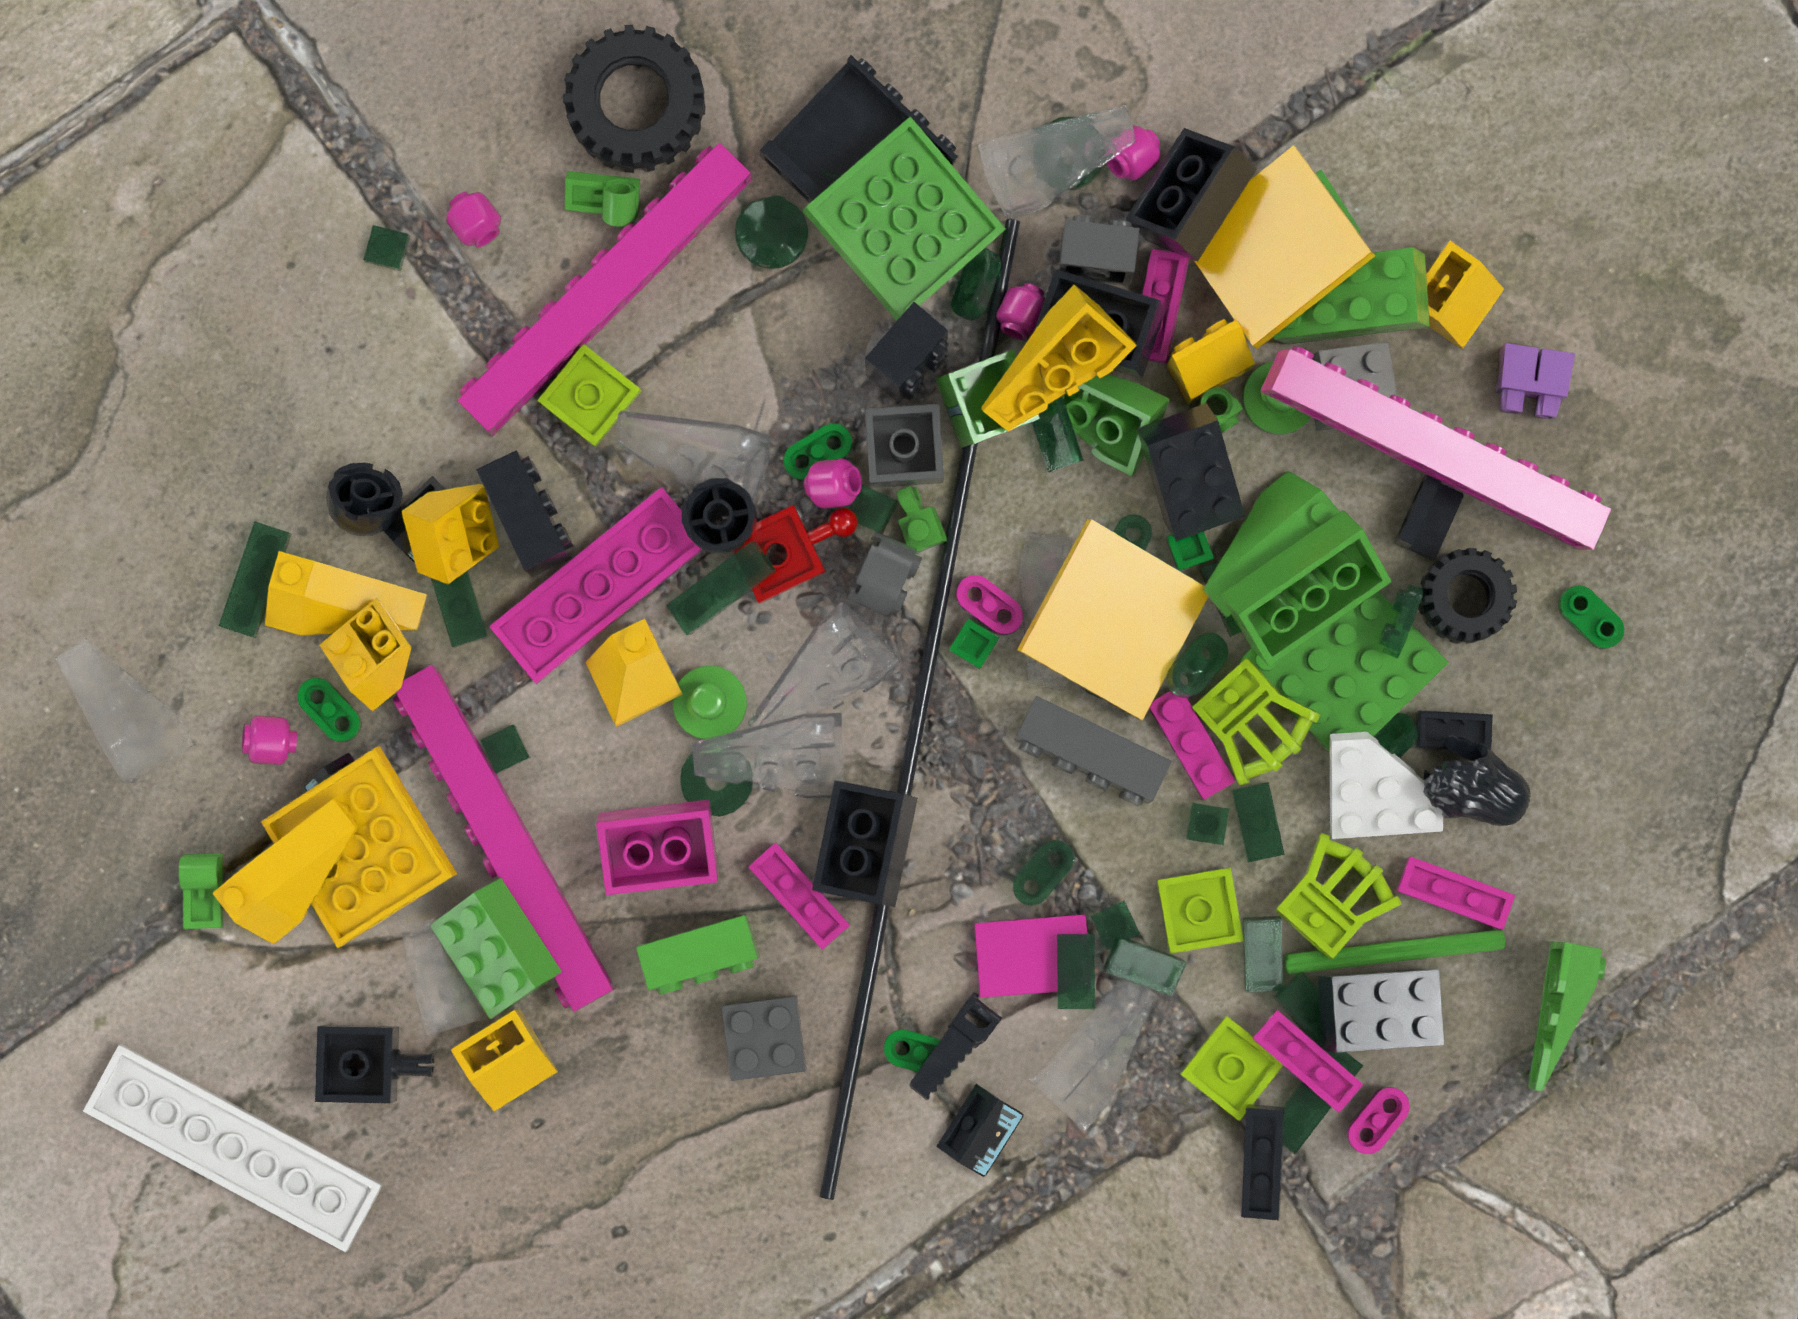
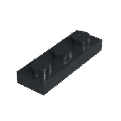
[1241,1104,1285,1221]

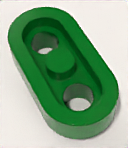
[784,423,852,481]
[1558,585,1625,649]
[297,678,362,742]
[884,1029,953,1072]

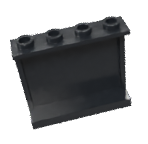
[759,55,958,204]

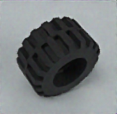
[1418,548,1517,644]

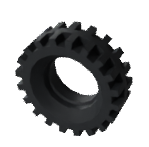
[563,25,706,173]

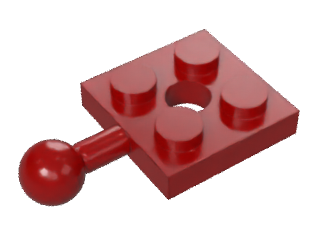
[734,505,858,604]

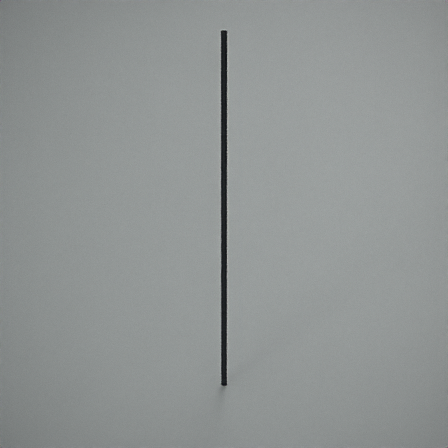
[819,219,1020,1200]

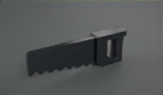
[909,992,1002,1100]

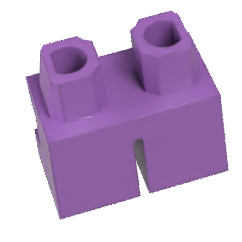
[1495,343,1575,420]

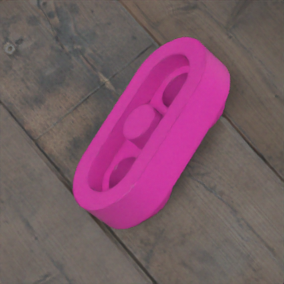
[956,575,1023,635]
[1347,1087,1410,1154]

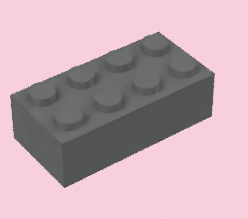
[1014,696,1172,807]

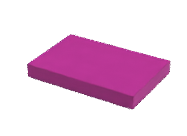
[974,915,1092,998]

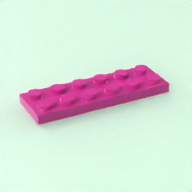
[489,487,703,684]

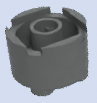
[846,531,922,617]

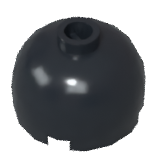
[326,462,403,536]
[682,478,756,553]

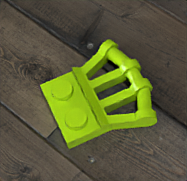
[1192,658,1321,786]
[1274,833,1402,960]

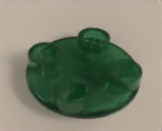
[735,195,808,269]

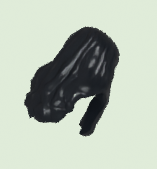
[1423,735,1531,826]

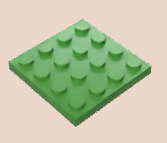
[802,117,1006,321]
[1239,591,1449,753]

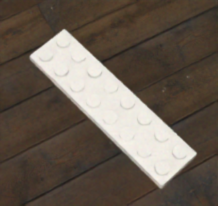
[83,1044,383,1252]

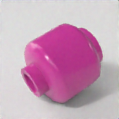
[1105,125,1160,181]
[446,192,501,248]
[996,283,1045,341]
[804,458,862,509]
[242,716,297,765]

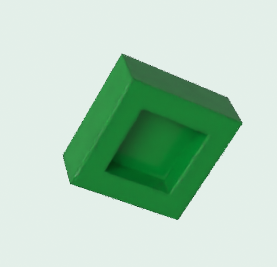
[1166,531,1214,571]
[949,619,1000,670]

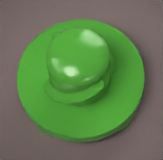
[1243,361,1311,435]
[673,666,747,740]

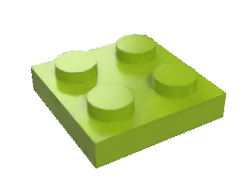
[537,344,642,448]
[1156,868,1244,954]
[1180,1015,1283,1121]

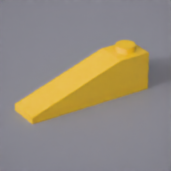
[981,285,1137,431]
[265,551,428,636]
[213,797,358,945]

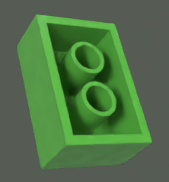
[430,878,562,1019]
[636,915,760,995]

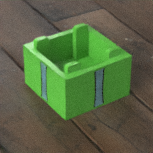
[935,349,1040,447]

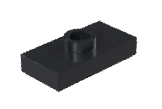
[1415,710,1493,750]

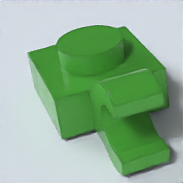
[896,486,947,554]

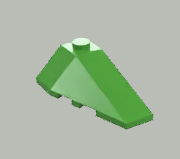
[1045,374,1169,476]
[1203,471,1340,618]
[1528,941,1606,1091]

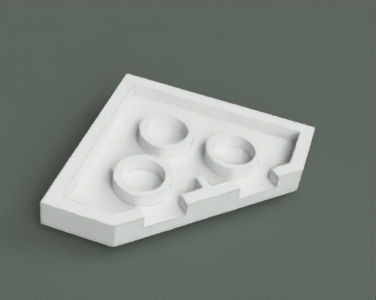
[1330,732,1443,839]

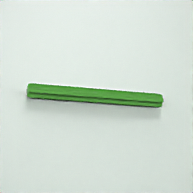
[1284,930,1506,974]

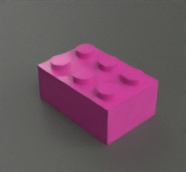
[596,800,719,895]

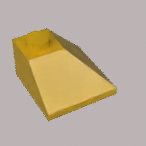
[585,618,683,727]

